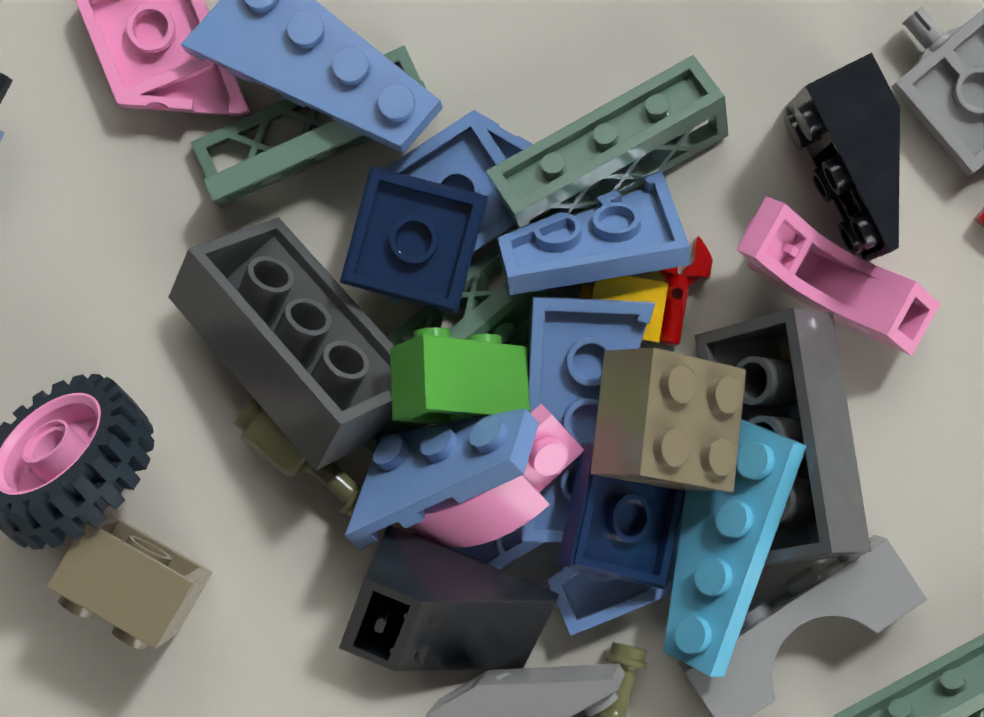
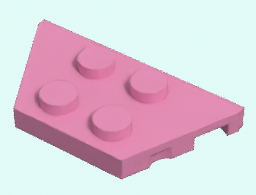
[75,0,251,117]

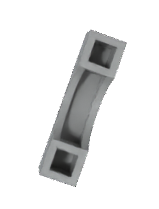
[679,535,927,717]

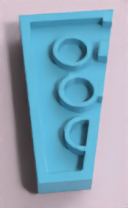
[663,419,807,677]

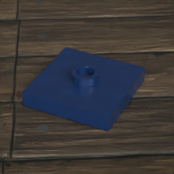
[340,165,488,314]
[557,443,685,590]

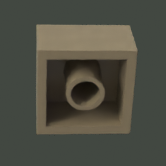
[591,347,746,492]
[47,514,212,650]

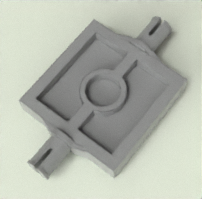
[891,6,984,176]

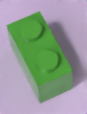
[390,327,530,425]

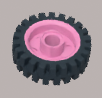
[0,374,155,550]

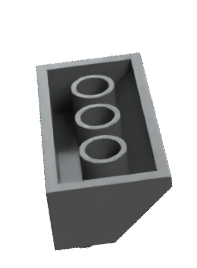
[168,217,394,470]
[695,308,871,567]

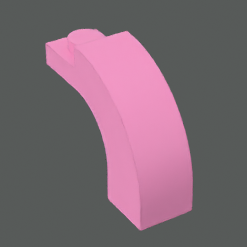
[737,196,940,356]
[410,403,584,548]

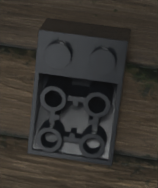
[784,52,900,261]
[339,525,559,671]

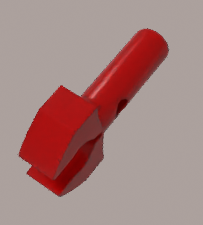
[658,236,713,347]

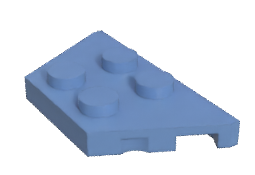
[384,110,533,306]

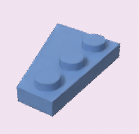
[345,408,539,549]

